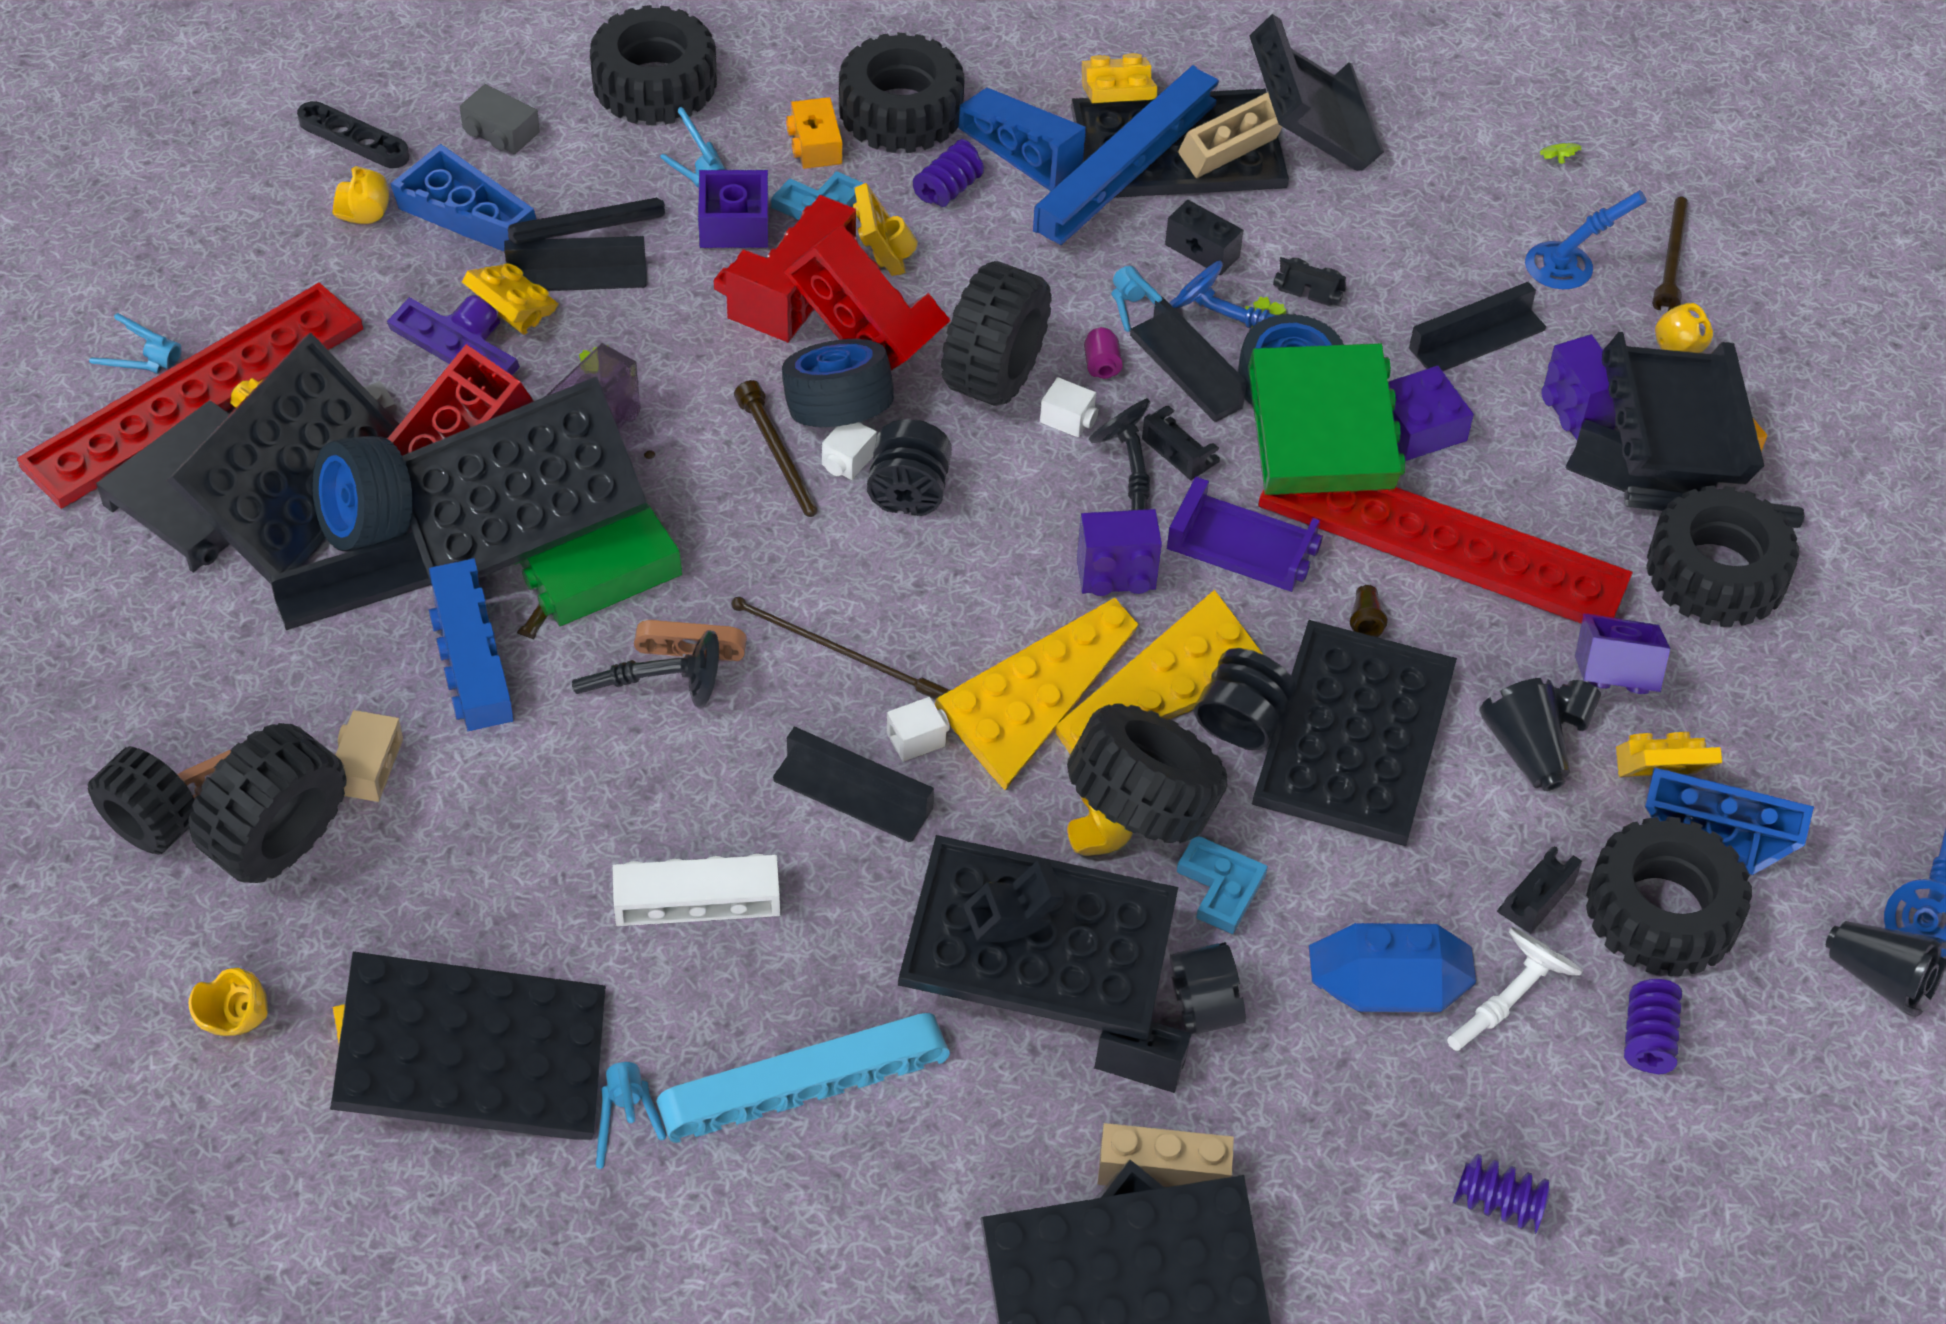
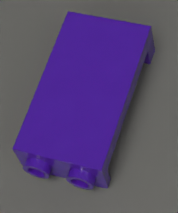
[1166,476,1323,592]

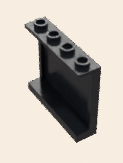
[1249,14,1384,171]
[1602,332,1765,485]
[96,400,230,573]

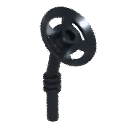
[1089,398,1151,510]
[572,630,719,708]

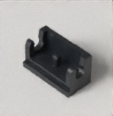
[1142,406,1220,481]
[1497,846,1582,934]
[1094,1021,1192,1093]

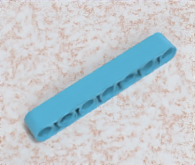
[656,1013,950,1143]

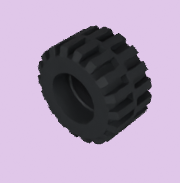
[87,746,195,855]

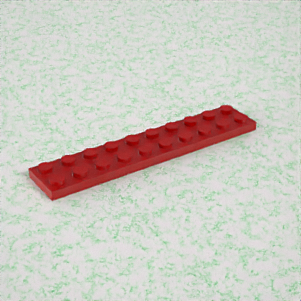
[17,282,363,509]
[1258,487,1633,623]

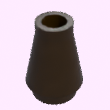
[1350,585,1388,637]

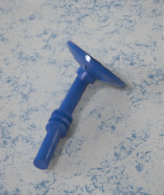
[1525,190,1647,290]
[1169,260,1278,328]
[1884,828,1946,957]

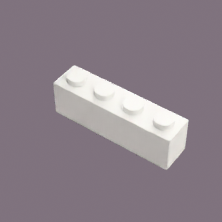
[613,854,780,926]

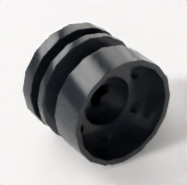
[867,419,952,516]
[1194,648,1296,750]

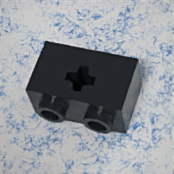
[1165,199,1244,276]

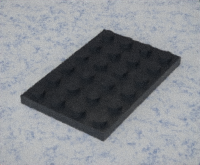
[1071,88,1289,198]
[166,332,399,583]
[403,376,650,581]
[1252,620,1457,846]
[898,835,1179,1040]
[330,951,606,1140]
[980,1175,1271,1324]

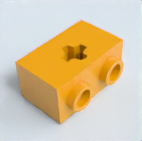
[786,97,842,169]

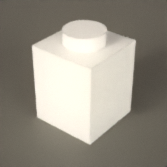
[1040,377,1098,438]
[822,422,877,480]
[887,697,950,762]

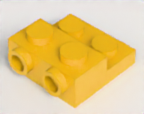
[1082,53,1157,103]
[1616,732,1722,777]

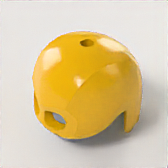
[332,166,389,224]
[1655,303,1713,353]
[1067,796,1133,856]
[188,968,268,1036]

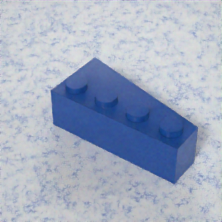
[958,87,1086,191]
[390,143,537,251]
[428,558,513,732]

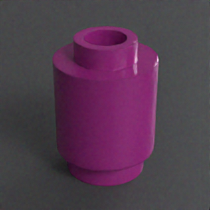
[1084,327,1123,379]

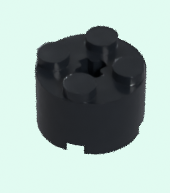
[1170,942,1246,1034]

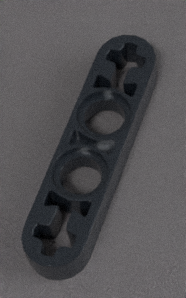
[297,101,409,168]

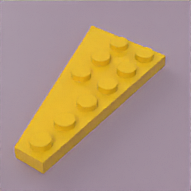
[1055,589,1263,754]
[935,598,1138,790]

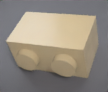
[335,710,403,802]

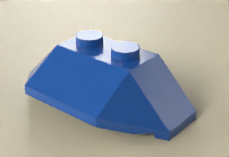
[1645,768,1814,875]
[1309,923,1476,1012]

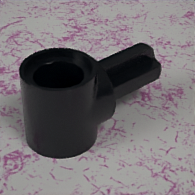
[1554,680,1601,731]

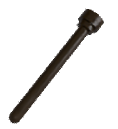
[1652,196,1688,312]
[734,380,817,517]

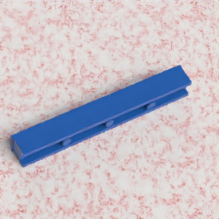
[1033,65,1219,245]

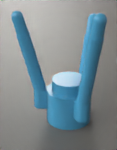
[660,107,727,187]
[1111,265,1162,332]
[89,313,182,374]
[596,1062,666,1169]

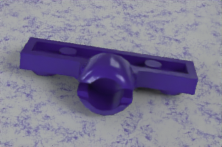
[387,295,520,375]

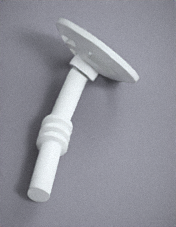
[1447,927,1583,1051]

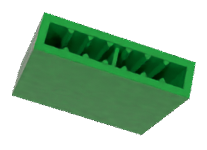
[1248,343,1405,495]
[514,504,682,627]

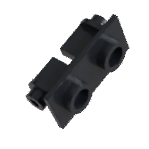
[1273,257,1346,307]

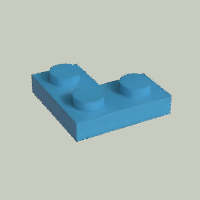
[771,171,864,220]
[1177,836,1268,934]

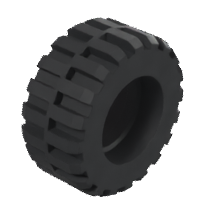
[589,5,717,125]
[839,32,965,153]
[941,261,1052,406]
[1646,486,1799,627]
[1067,703,1227,843]
[189,723,347,883]
[1586,817,1752,976]

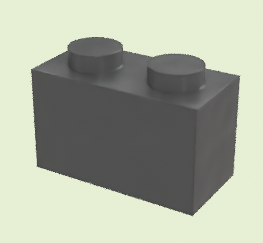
[460,84,540,154]

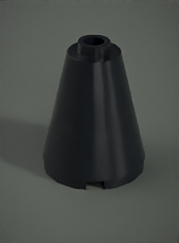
[1479,678,1570,791]
[1825,921,1946,1017]

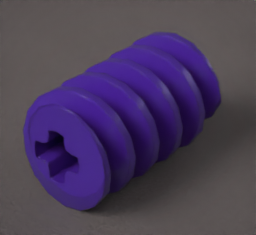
[913,139,984,207]
[1624,979,1682,1075]
[1452,1154,1550,1234]

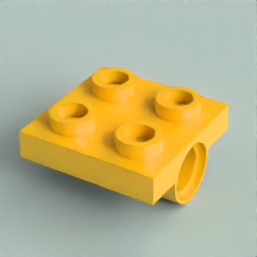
[853,183,918,276]
[462,263,559,335]

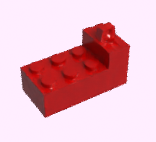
[713,195,856,343]
[783,224,951,371]
[387,344,534,456]

